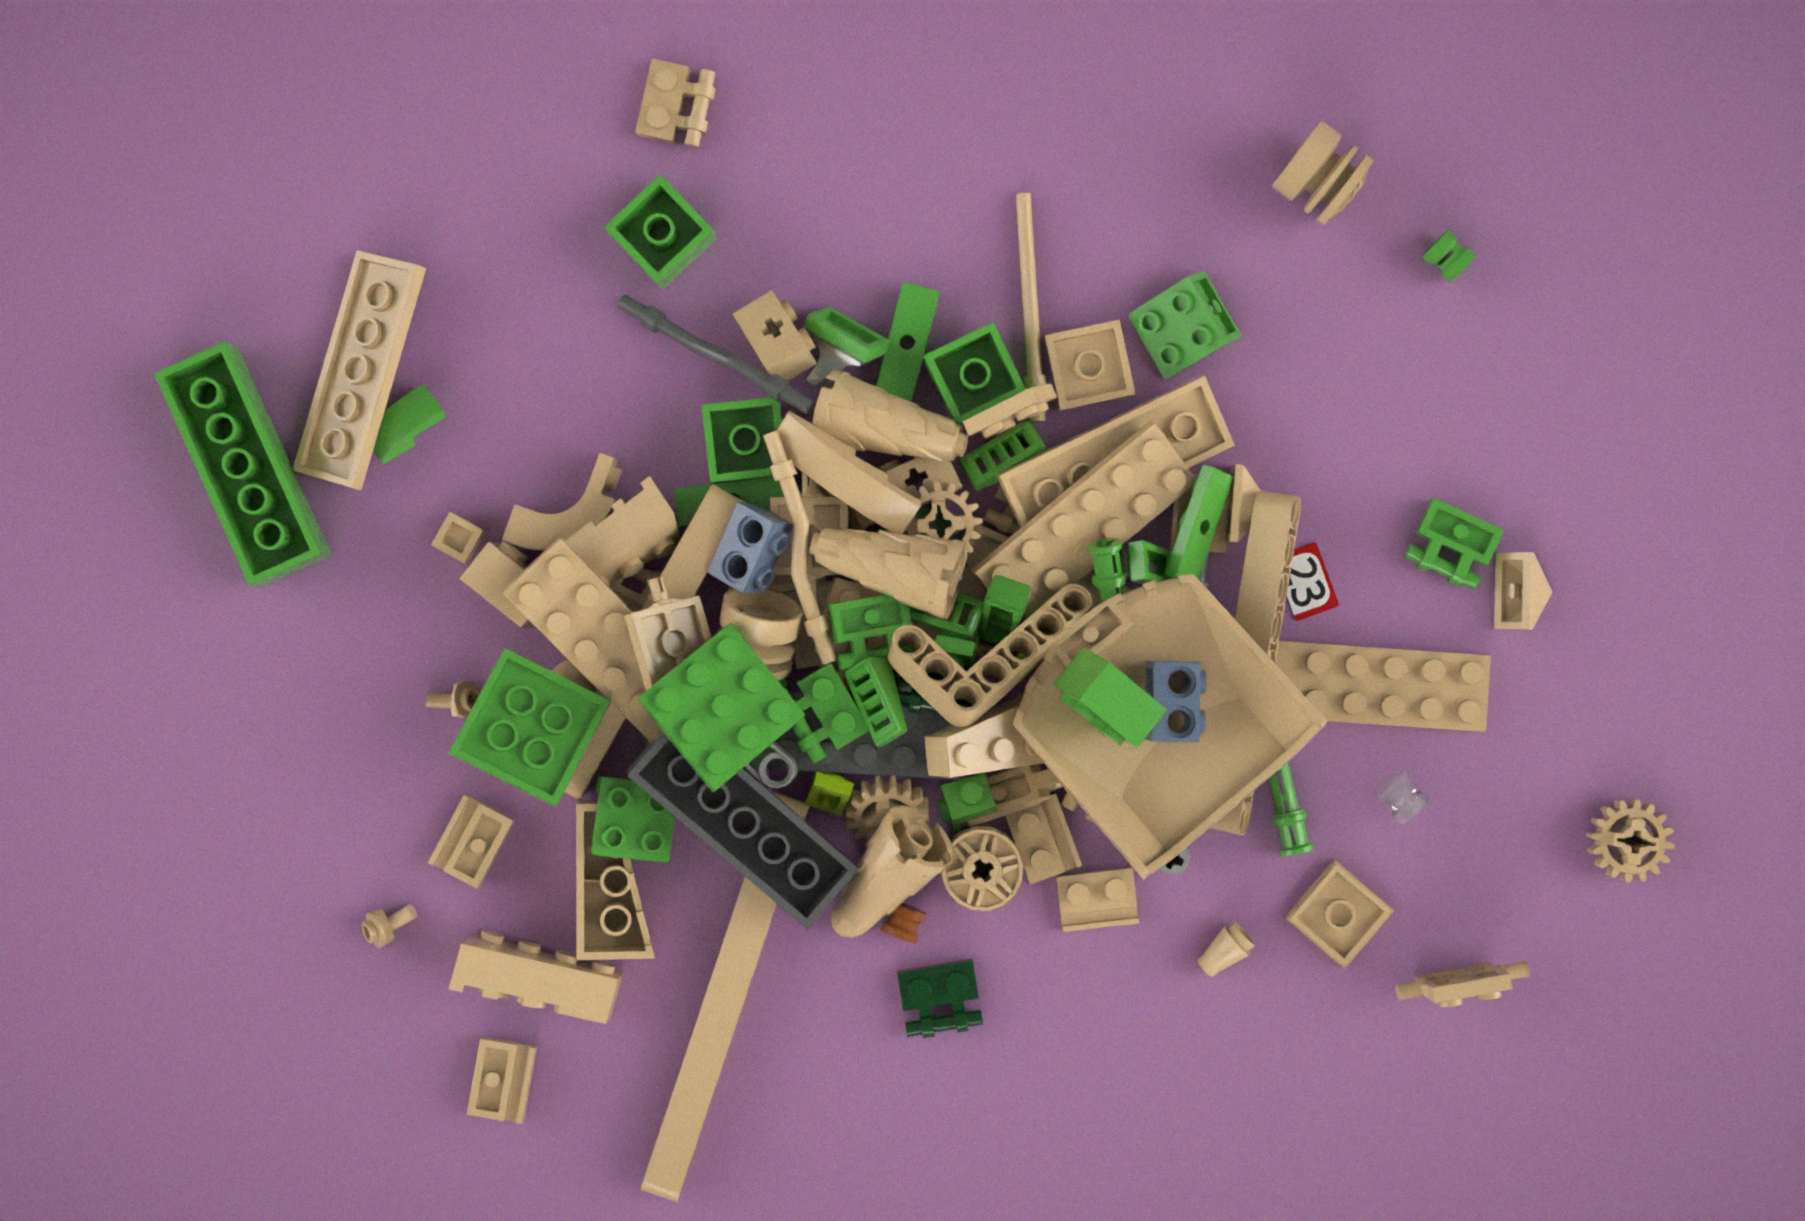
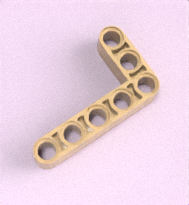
[888,584,1093,728]

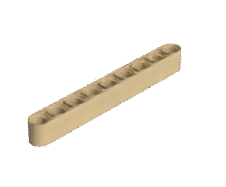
[565,484,746,800]
[1209,490,1301,836]

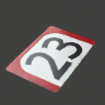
[1287,542,1339,621]

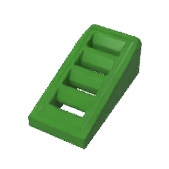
[959,421,1046,491]
[979,575,1031,645]
[909,593,984,642]
[845,657,908,747]

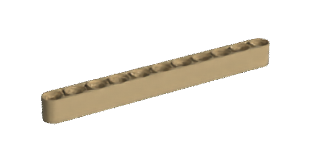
[641,791,810,1202]

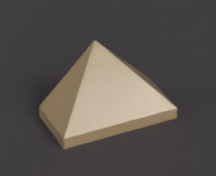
[1227,464,1261,544]
[1494,552,1553,630]

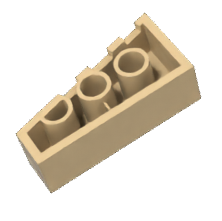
[576,800,655,960]

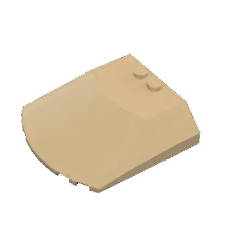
[1013,574,1327,879]

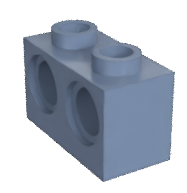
[707,502,793,594]
[1145,661,1206,742]

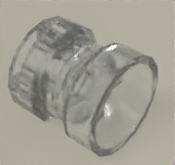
[1374,770,1429,824]

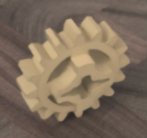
[905,481,983,553]
[846,775,929,847]
[1586,798,1675,883]

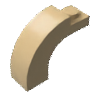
[502,453,621,552]

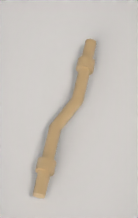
[763,431,837,665]

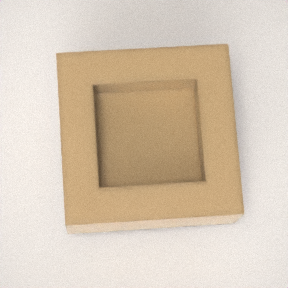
[431,512,486,564]

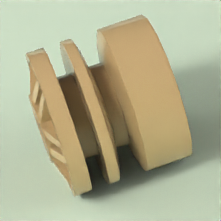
[1271,120,1375,226]
[716,588,804,680]
[941,824,1023,911]

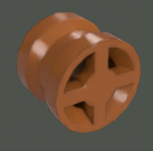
[881,903,927,943]

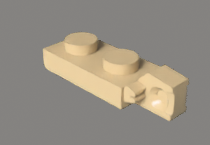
[967,765,1064,827]

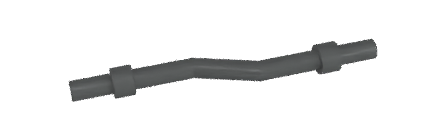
[618,295,814,414]

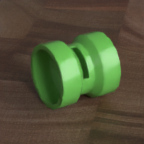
[1421,229,1476,283]

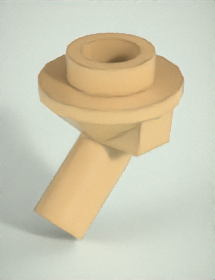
[426,681,480,719]
[362,904,417,948]

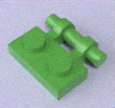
[1404,498,1504,590]
[828,594,916,670]
[785,663,869,764]

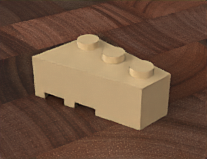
[565,476,681,586]

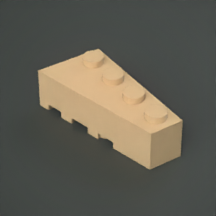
[924,693,1044,778]
[448,930,623,1024]

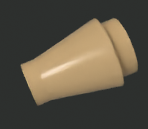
[1197,922,1255,978]

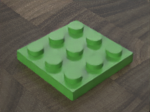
[636,623,806,792]
[448,648,611,808]

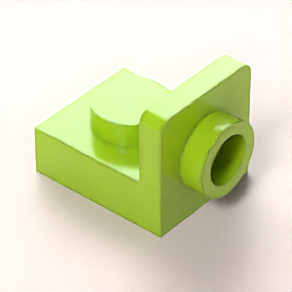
[805,771,854,816]

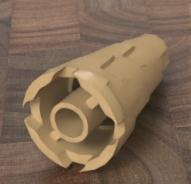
[812,369,968,462]
[809,527,967,620]
[831,806,953,938]

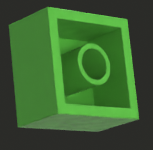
[604,174,718,291]
[923,322,1026,427]
[702,397,782,484]
[1053,647,1167,748]

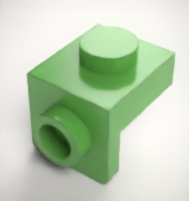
[935,632,980,671]
[937,772,997,832]

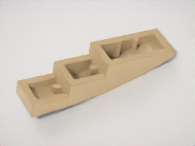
[776,411,921,534]

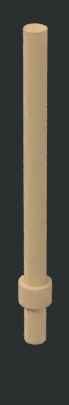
[1016,193,1047,423]

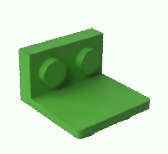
[1129,270,1242,379]
[591,775,675,863]

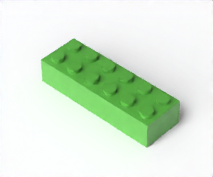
[154,341,332,587]

